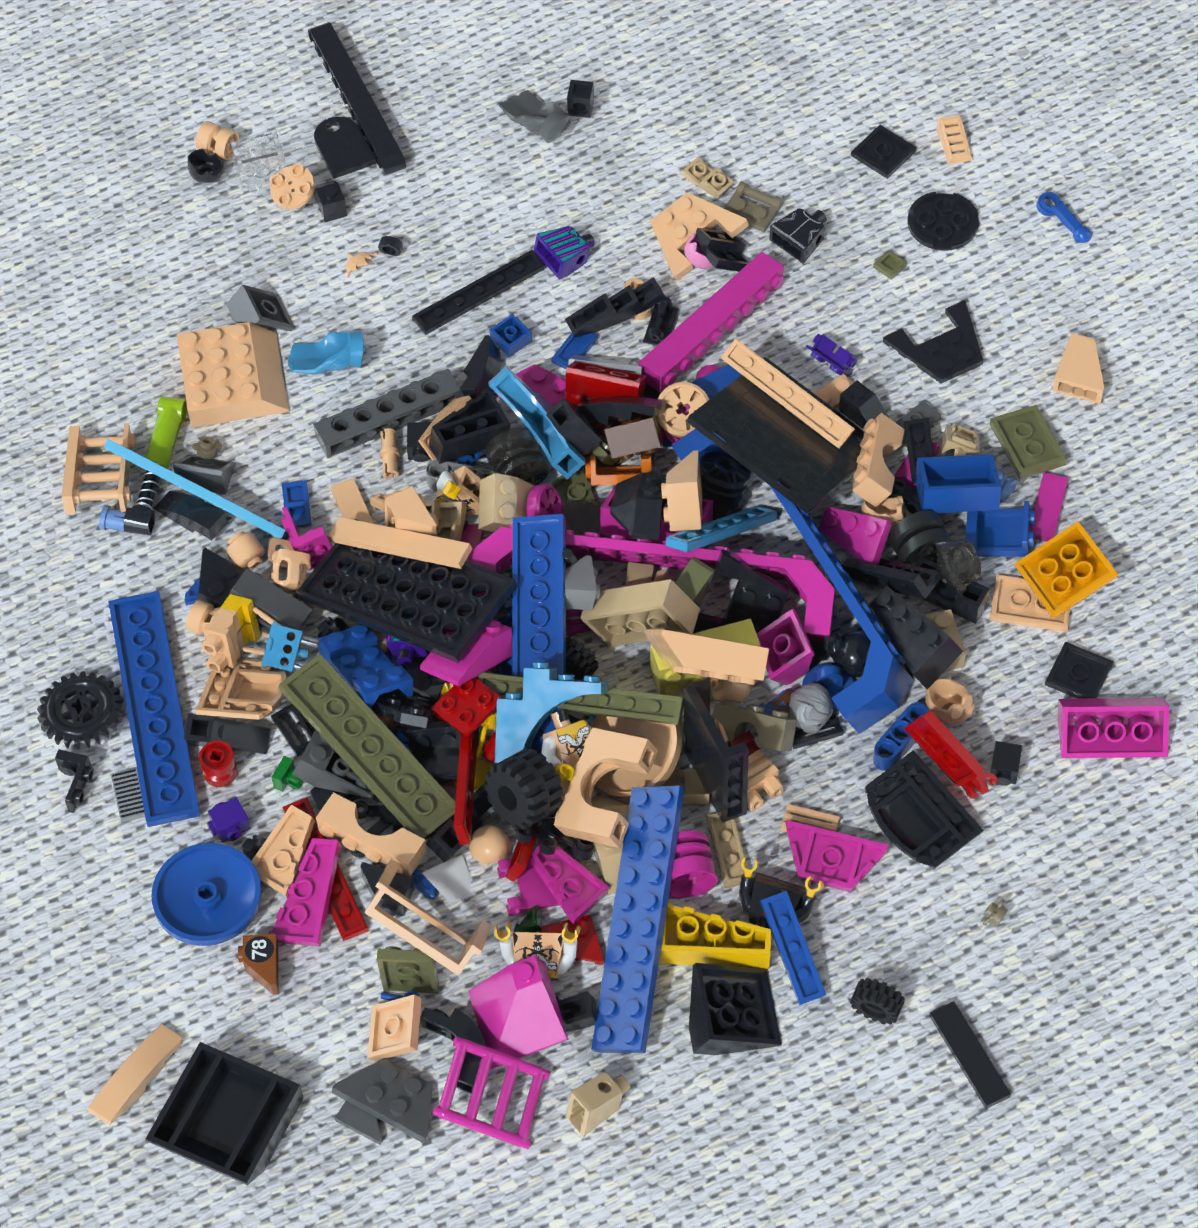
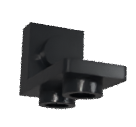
[55,749,94,813]

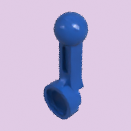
[1036,192,1092,243]

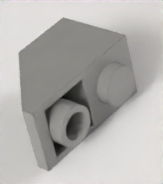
[564,555,600,610]

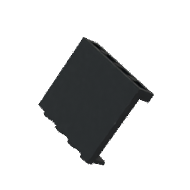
[684,678,749,823]

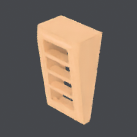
[936,115,972,164]

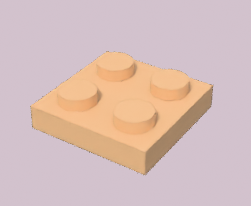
[367,994,422,1061]

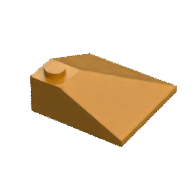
[1014,521,1119,619]

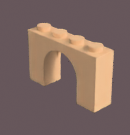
[554,727,658,848]

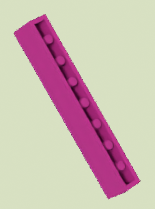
[638,252,784,393]

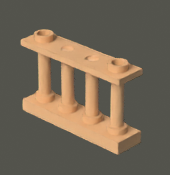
[62,423,136,514]

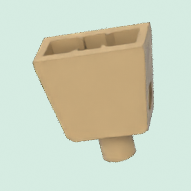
[566,1073,630,1137]

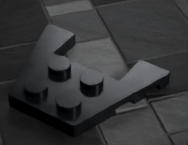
[883,300,983,384]
[693,549,789,634]

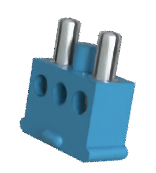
[261,622,319,672]

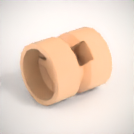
[195,121,239,160]
[186,600,220,636]

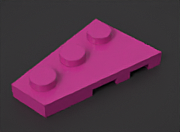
[818,506,892,565]

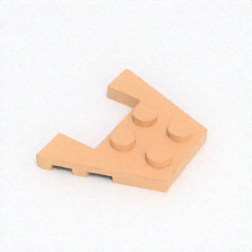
[650,193,749,281]

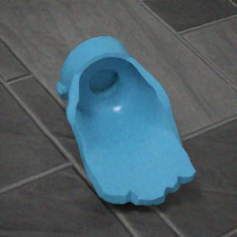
[288,331,366,375]

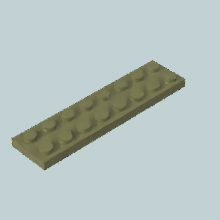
[278,653,455,840]

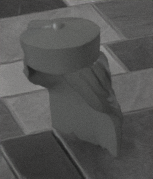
[499,90,571,143]

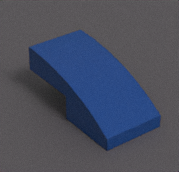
[281,480,312,527]

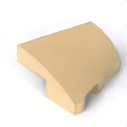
[425,501,467,541]

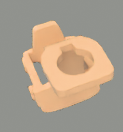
[268,538,311,594]

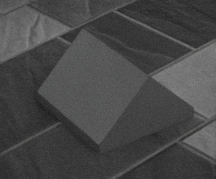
[173,455,236,495]

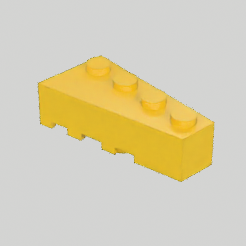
[659,901,771,969]

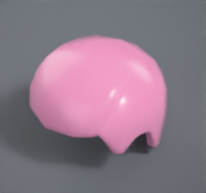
[684,233,713,270]

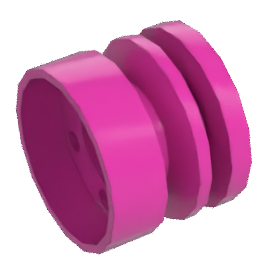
[669,831,718,899]

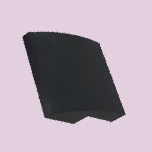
[696,228,751,272]

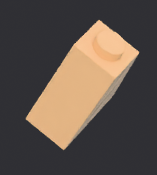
[1053,333,1104,404]

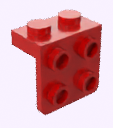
[431,677,501,736]

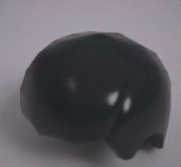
[188,149,224,183]

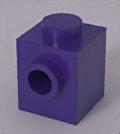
[207,797,251,843]

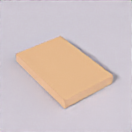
[990,574,1070,632]

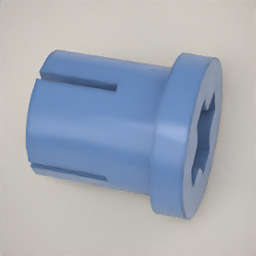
[99,505,125,532]

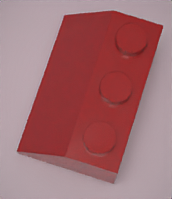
[565,360,647,400]

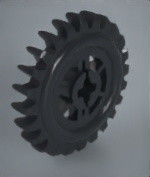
[37,671,124,750]

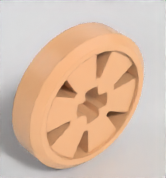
[657,382,709,438]

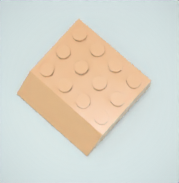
[177,322,289,428]
[645,629,769,685]

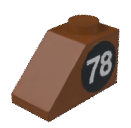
[238,934,279,995]

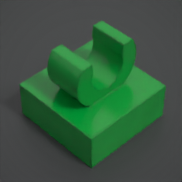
[272,756,303,792]

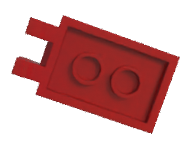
[903,710,998,799]

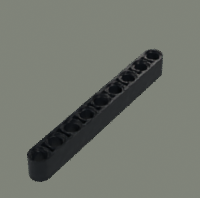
[308,22,406,176]

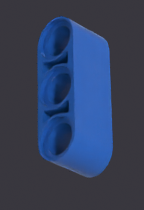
[873,702,929,771]

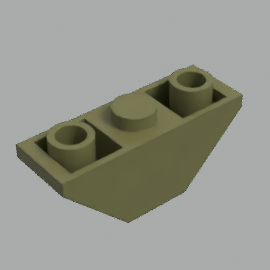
[675,557,715,608]

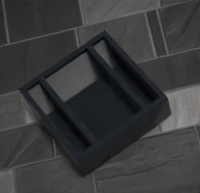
[145,1042,304,1186]

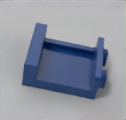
[965,501,1035,557]

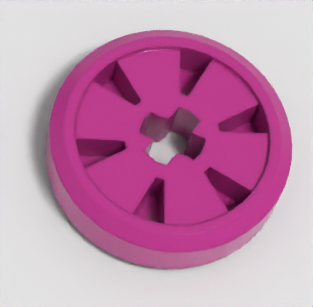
[526,484,564,517]

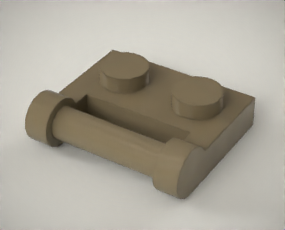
[724,181,784,232]

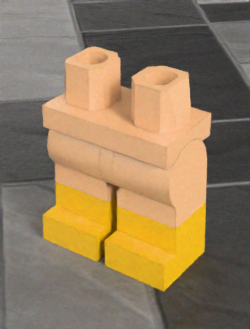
[201,594,261,673]

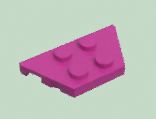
[493,364,567,407]
[786,820,888,892]

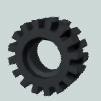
[566,636,599,680]
[850,978,905,1025]

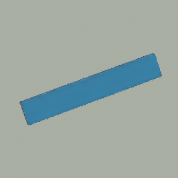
[666,505,777,552]

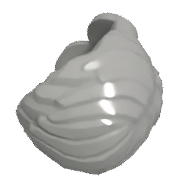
[789,683,833,733]

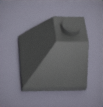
[226,285,296,331]

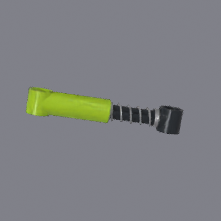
[123,396,188,535]

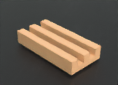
[781,804,840,832]

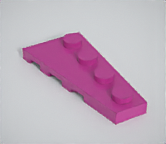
[268,838,341,947]

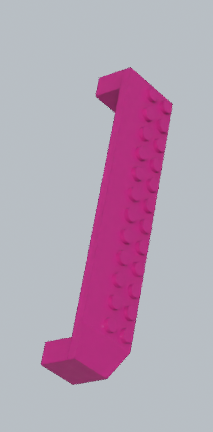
[471,524,835,642]

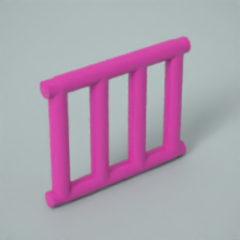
[433,1036,550,1149]

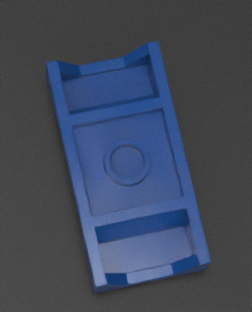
[319,624,413,709]

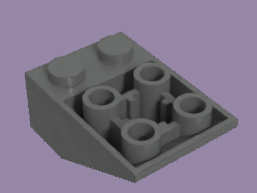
[292,729,373,798]

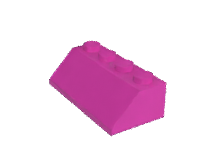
[1058,698,1169,758]

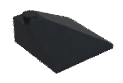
[689,963,782,1055]

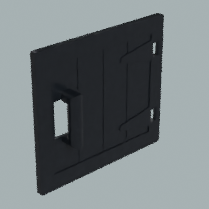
[686,357,864,513]

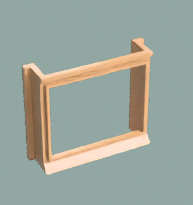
[364,858,492,975]

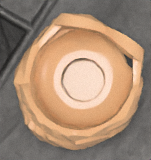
[862,496,910,533]
[925,678,974,724]

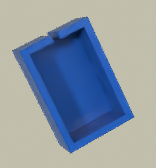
[915,454,1001,513]

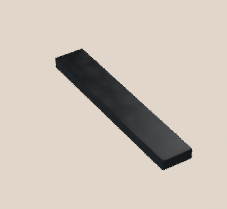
[412,250,546,335]

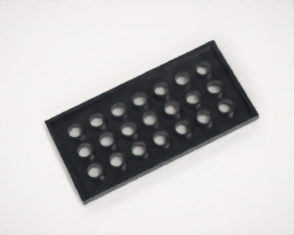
[296,519,517,663]

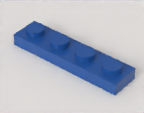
[760,891,826,1005]

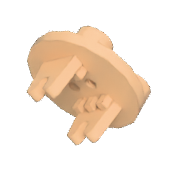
[270,163,316,210]

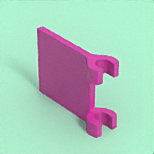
[497,853,569,917]

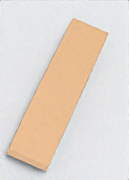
[88,1024,183,1125]

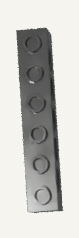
[313,369,462,458]

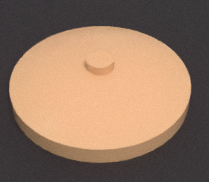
[591,715,682,799]

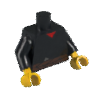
[739,857,824,935]

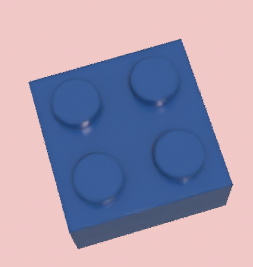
[489,314,533,357]

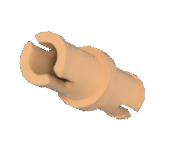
[380,428,400,479]

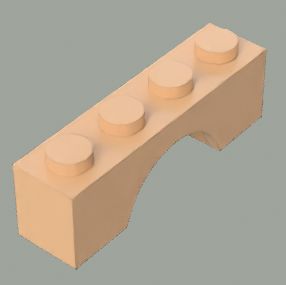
[852,413,905,507]
[316,792,427,877]

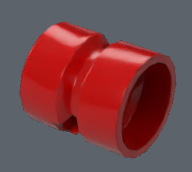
[199,741,238,787]

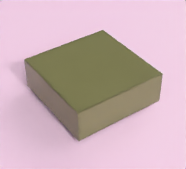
[873,250,907,280]

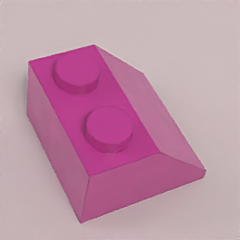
[757,609,814,685]

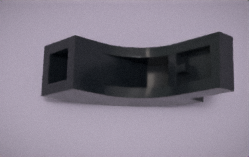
[420,1007,486,1094]

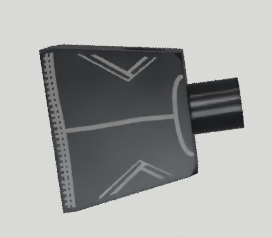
[769,209,827,264]

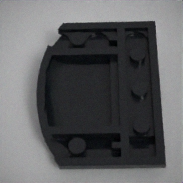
[864,750,984,869]

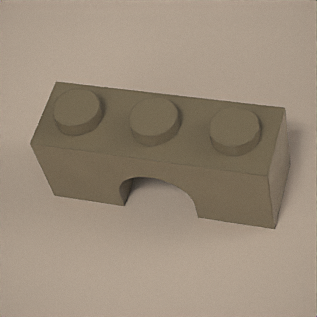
[712,699,797,751]

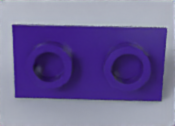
[806,334,857,375]

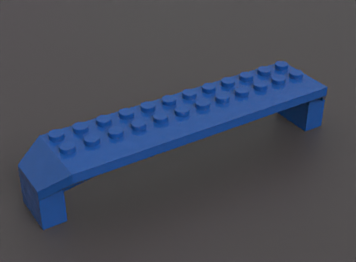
[671,429,914,734]

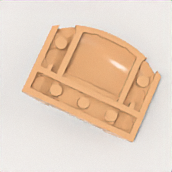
[196,658,286,720]

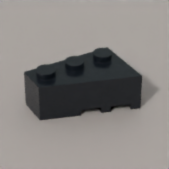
[429,386,511,464]

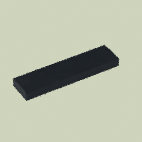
[929,1001,1011,1109]

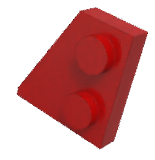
[538,914,604,965]

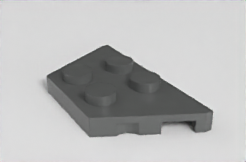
[332,1058,432,1144]

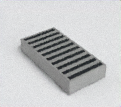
[111,767,145,823]

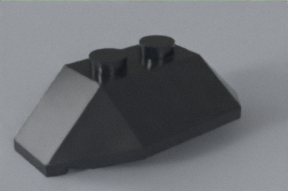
[610,471,667,540]

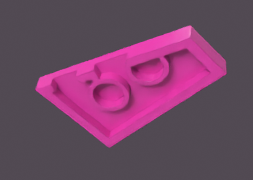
[529,845,609,925]

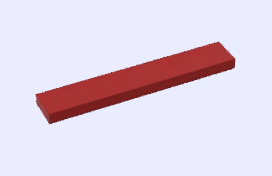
[454,727,479,845]
[282,797,368,942]

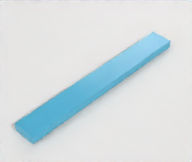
[104,439,289,540]

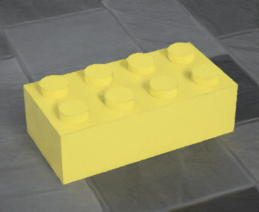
[650,619,760,696]

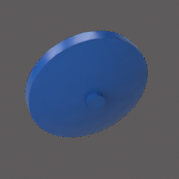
[151,843,262,946]

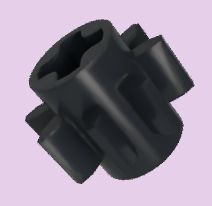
[317,616,349,639]

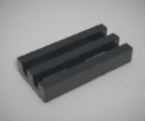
[271,704,313,757]
[792,709,844,750]

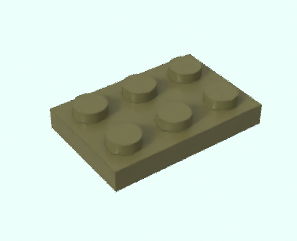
[990,405,1067,479]
[377,946,439,994]

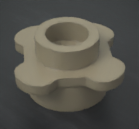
[192,437,222,459]
[983,899,1008,927]

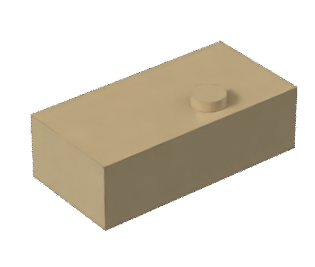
[580,579,700,646]

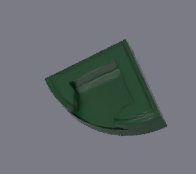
[514,905,542,933]

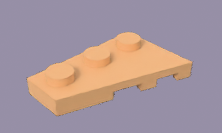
[251,805,315,898]

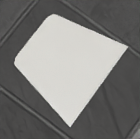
[422,855,471,902]

